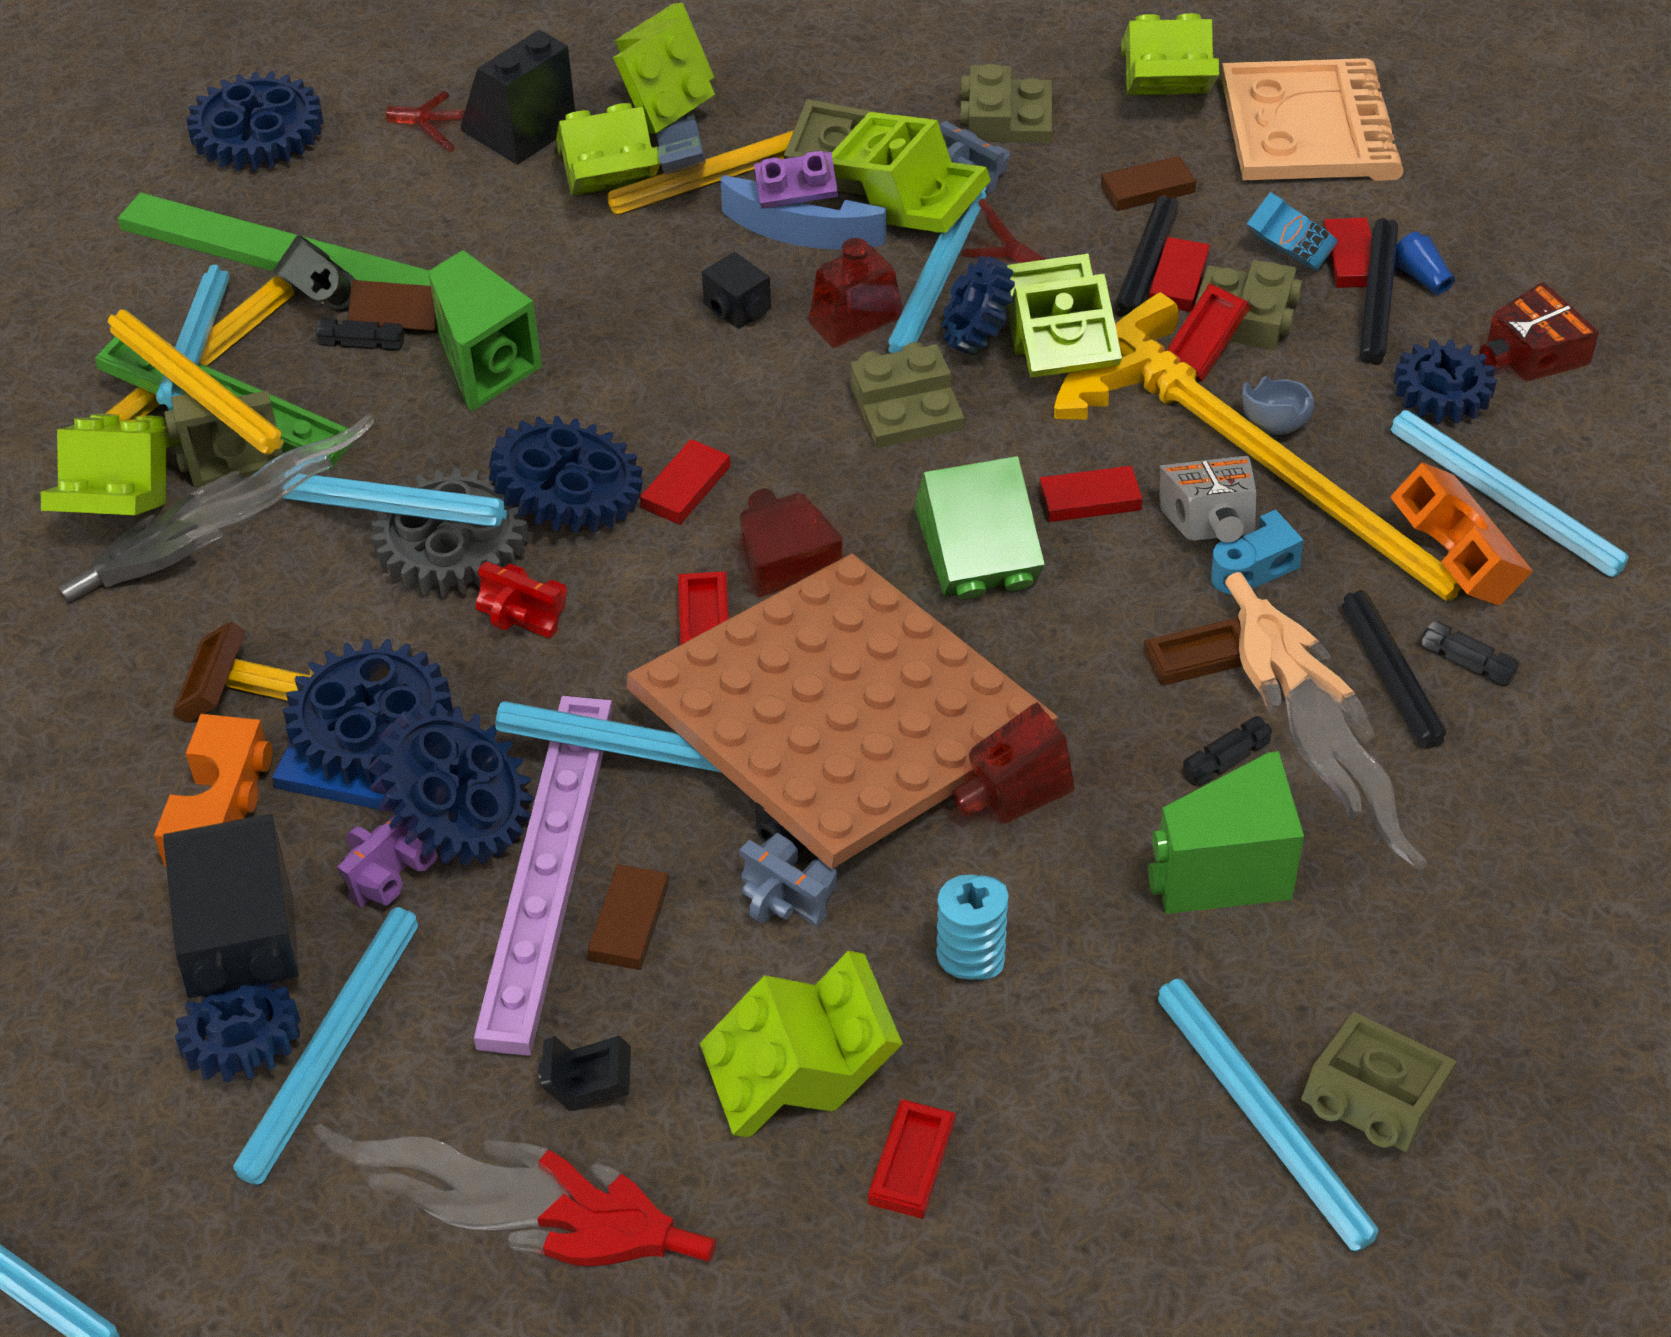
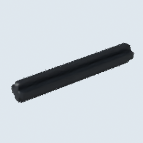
[1115,195,1179,317]
[1359,218,1399,365]
[1342,590,1446,749]

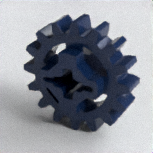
[941,256,1015,354]
[1393,339,1497,423]
[175,982,300,1082]

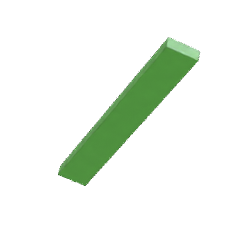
[118,192,430,286]

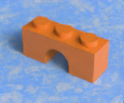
[1390,462,1533,605]
[154,714,273,866]

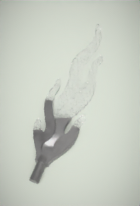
[58,414,374,603]

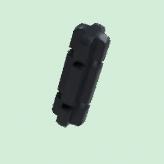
[316,318,404,350]
[1421,621,1519,686]
[1182,716,1272,786]

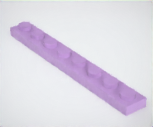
[474,696,613,1056]

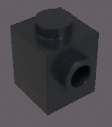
[701,251,771,329]

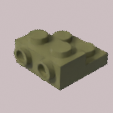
[960,64,1052,143]
[784,99,878,196]
[1195,260,1303,351]
[850,342,965,448]
[165,391,287,488]
[1301,1011,1457,1153]

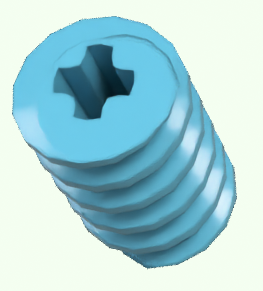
[936,874,1009,980]

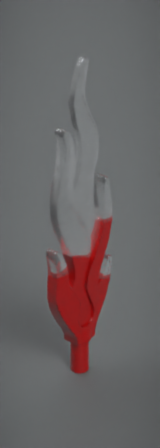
[314,1124,717,1266]

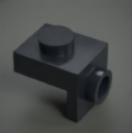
[538,1036,631,1111]

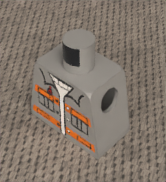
[1160,456,1256,542]

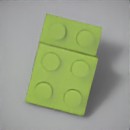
[613,2,715,134]
[1121,13,1219,95]
[556,103,660,196]
[831,112,991,233]
[1006,254,1122,378]
[41,414,181,515]
[700,950,903,1137]

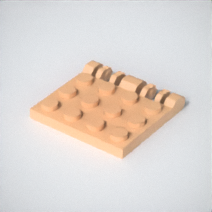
[1221,58,1403,181]

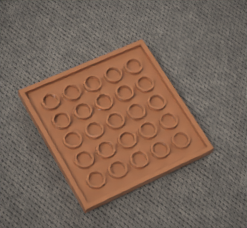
[626,553,1058,869]

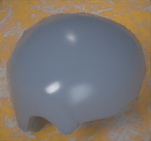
[1242,376,1314,436]

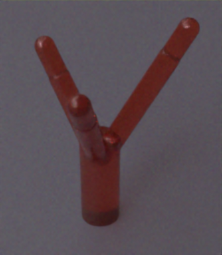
[386,91,465,152]
[962,199,1046,263]

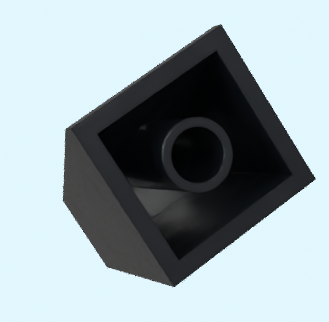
[460,30,576,165]
[163,813,299,999]

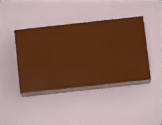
[1101,156,1196,211]
[348,280,438,333]
[1144,617,1242,686]
[173,621,245,723]
[587,864,669,970]

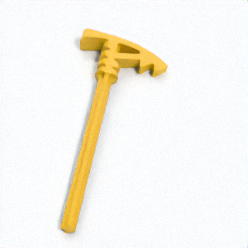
[1054,292,1462,601]

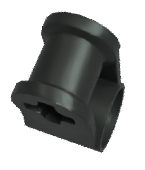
[273,234,356,311]

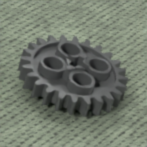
[371,468,529,596]

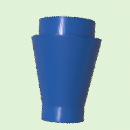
[1395,231,1456,296]

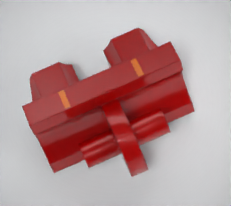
[475,561,567,639]

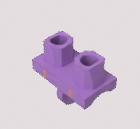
[754,151,838,209]
[337,815,438,908]

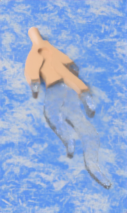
[1225,572,1427,868]

